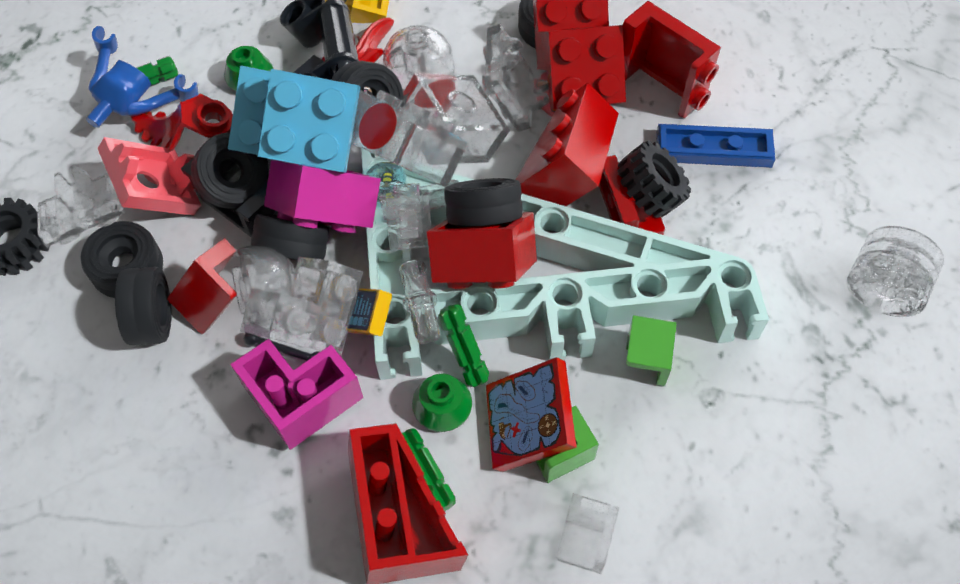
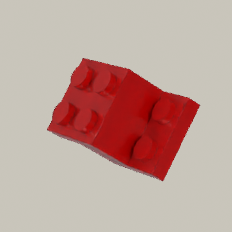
[533,0,626,110]

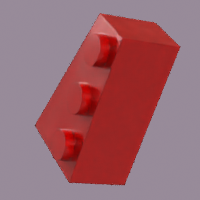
[515,82,619,206]
[348,423,469,584]

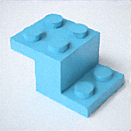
[228,66,360,173]

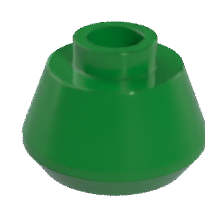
[224,46,273,91]
[412,373,472,432]

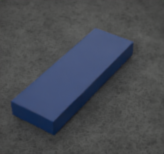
[656,124,776,168]

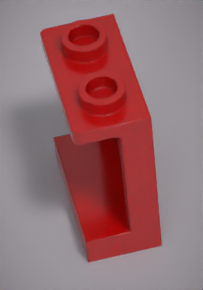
[623,1,721,118]

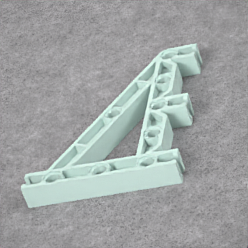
[361,129,769,380]

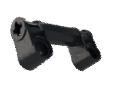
[280,0,364,100]

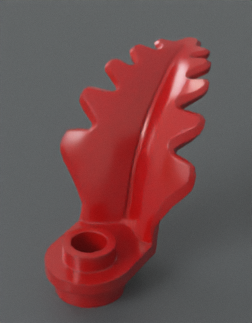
[131,93,233,152]

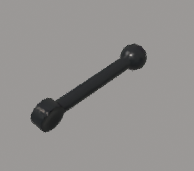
[243,330,320,361]

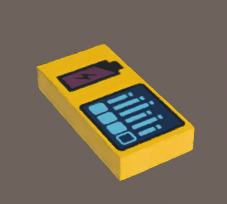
[322,287,392,337]

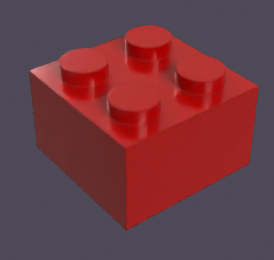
[427,212,537,289]

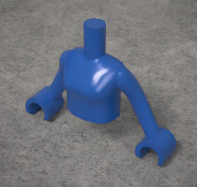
[86,26,198,128]

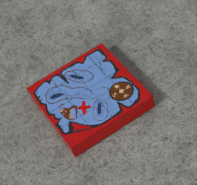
[486,357,577,472]

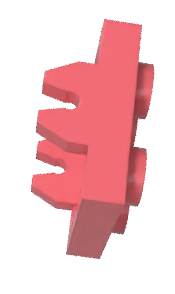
[97,137,201,216]

